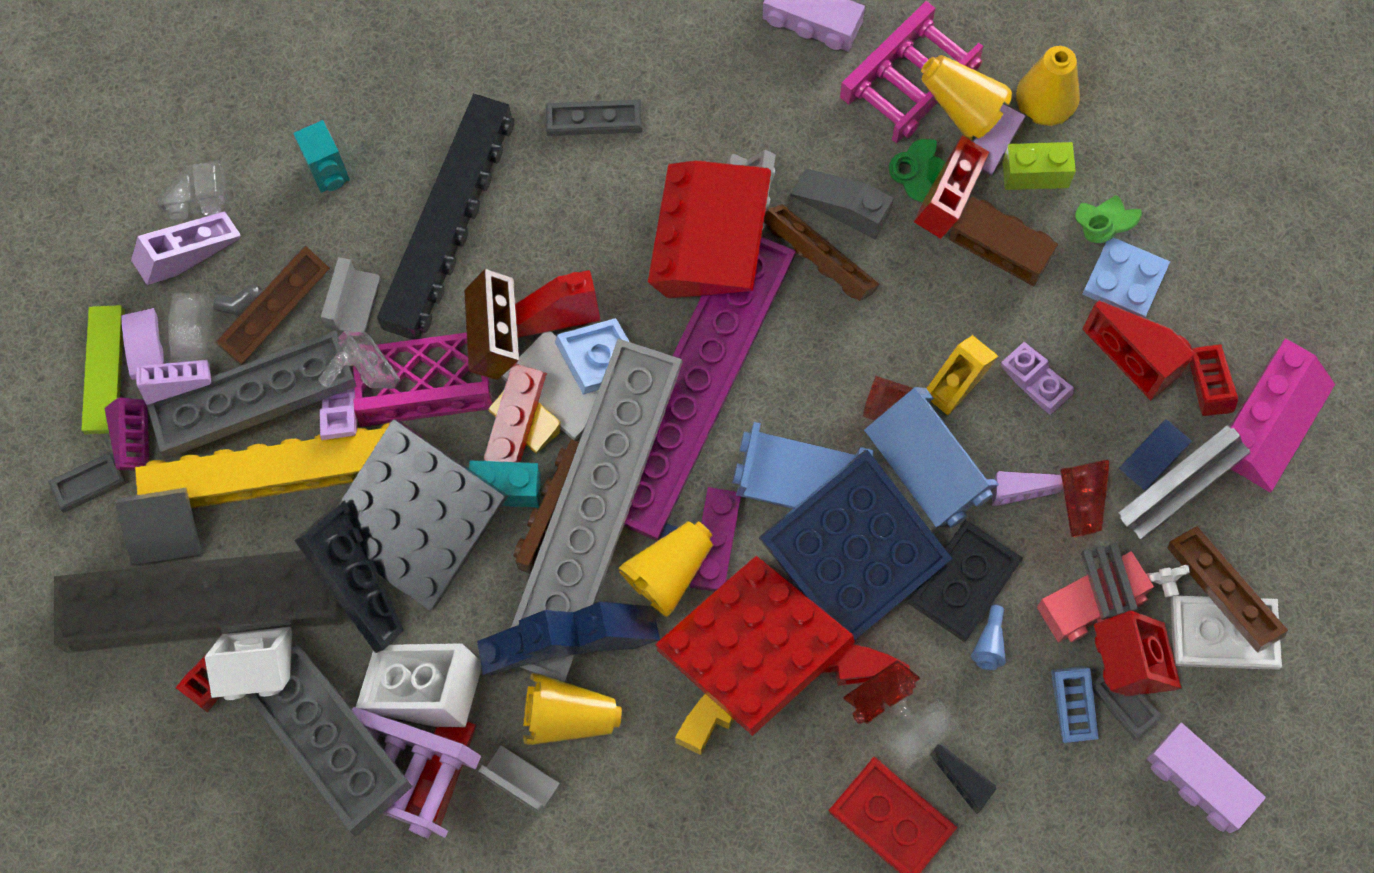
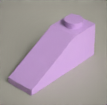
[131,211,241,285]

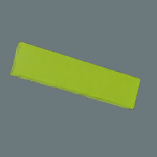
[81,305,125,435]

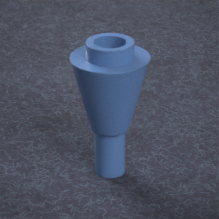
[971,605,1006,670]

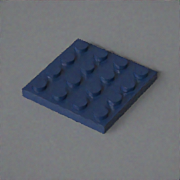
[759,450,952,640]

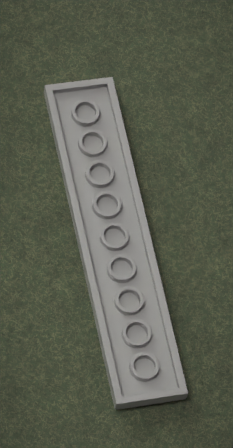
[511,338,683,682]

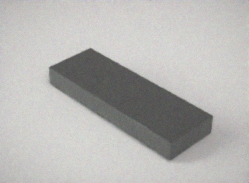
[546,99,642,136]

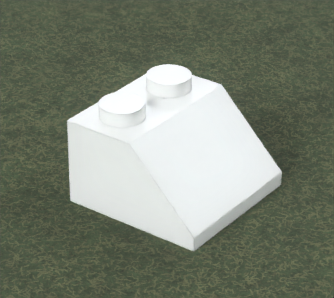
[205,627,292,700]

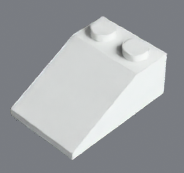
[356,644,482,727]

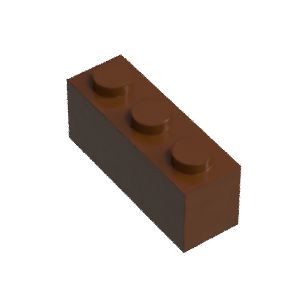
[949,197,1058,287]
[464,269,519,380]

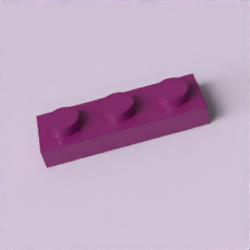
[690,487,741,592]

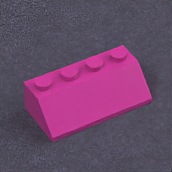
[1229,338,1335,493]

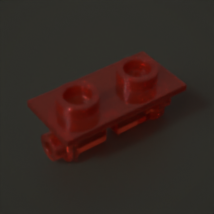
[843,660,920,724]

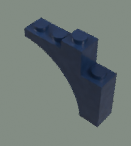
[477,602,660,675]

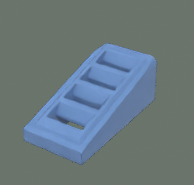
[1051,666,1099,743]

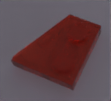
[1060,459,1109,537]

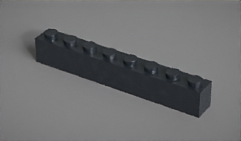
[377,93,515,340]

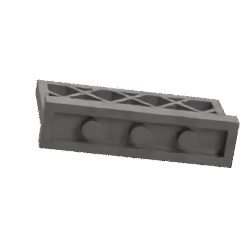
[1119,425,1251,540]

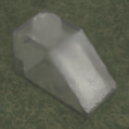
[168,292,215,363]

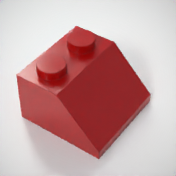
[1094,610,1181,696]

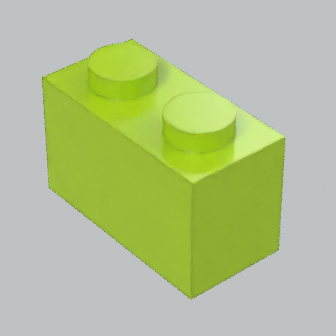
[1002,142,1076,190]

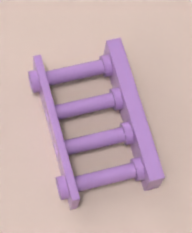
[352,707,481,839]

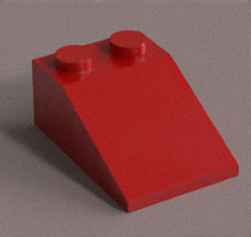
[1082,300,1195,401]

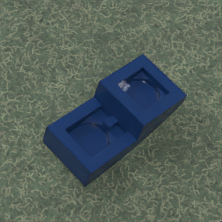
[1119,419,1192,491]

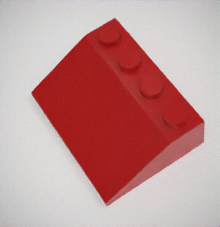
[647,160,771,298]

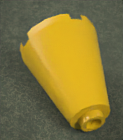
[1016,46,1080,126]
[921,55,1012,140]
[618,521,713,617]
[523,673,622,745]

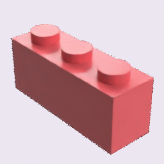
[1037,551,1154,643]

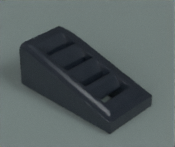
[930,744,997,814]

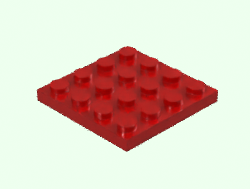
[655,556,855,736]

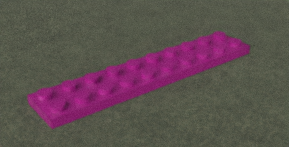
[623,237,796,541]

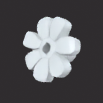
[1146,565,1190,598]

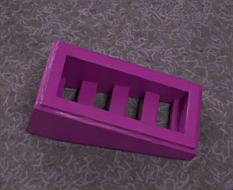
[104,398,149,471]

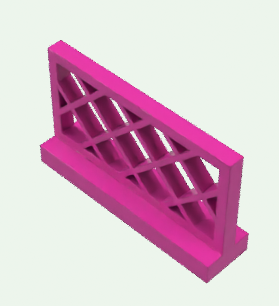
[352,333,492,427]

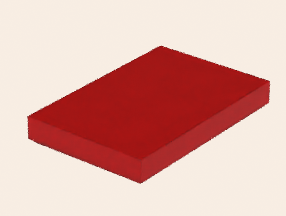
[828,757,958,873]

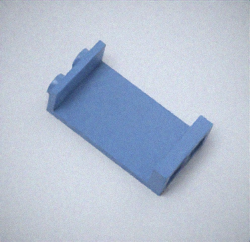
[864,387,999,528]
[732,422,873,509]

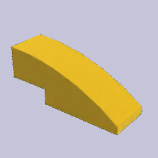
[675,694,734,755]

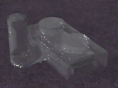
[318,331,401,389]
[883,691,961,772]

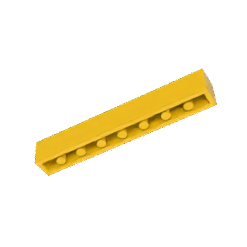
[135,423,407,508]

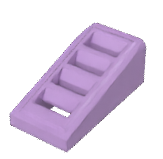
[136,360,211,405]
[992,471,1066,506]

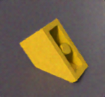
[926,335,998,415]

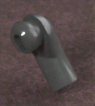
[213,284,262,315]

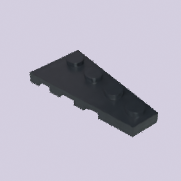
[294,500,404,653]

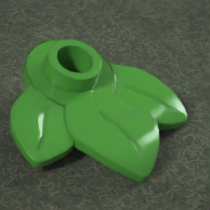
[1075,195,1142,243]

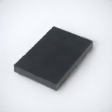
[908,520,1023,642]

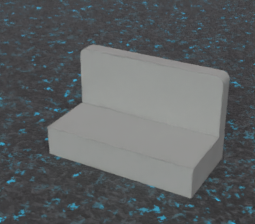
[321,257,381,336]
[478,745,561,815]

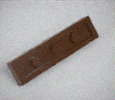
[764,204,880,301]
[215,246,330,365]
[513,439,579,574]
[1167,526,1288,653]

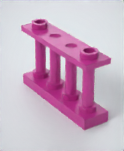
[840,1,984,144]

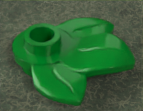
[889,139,946,203]

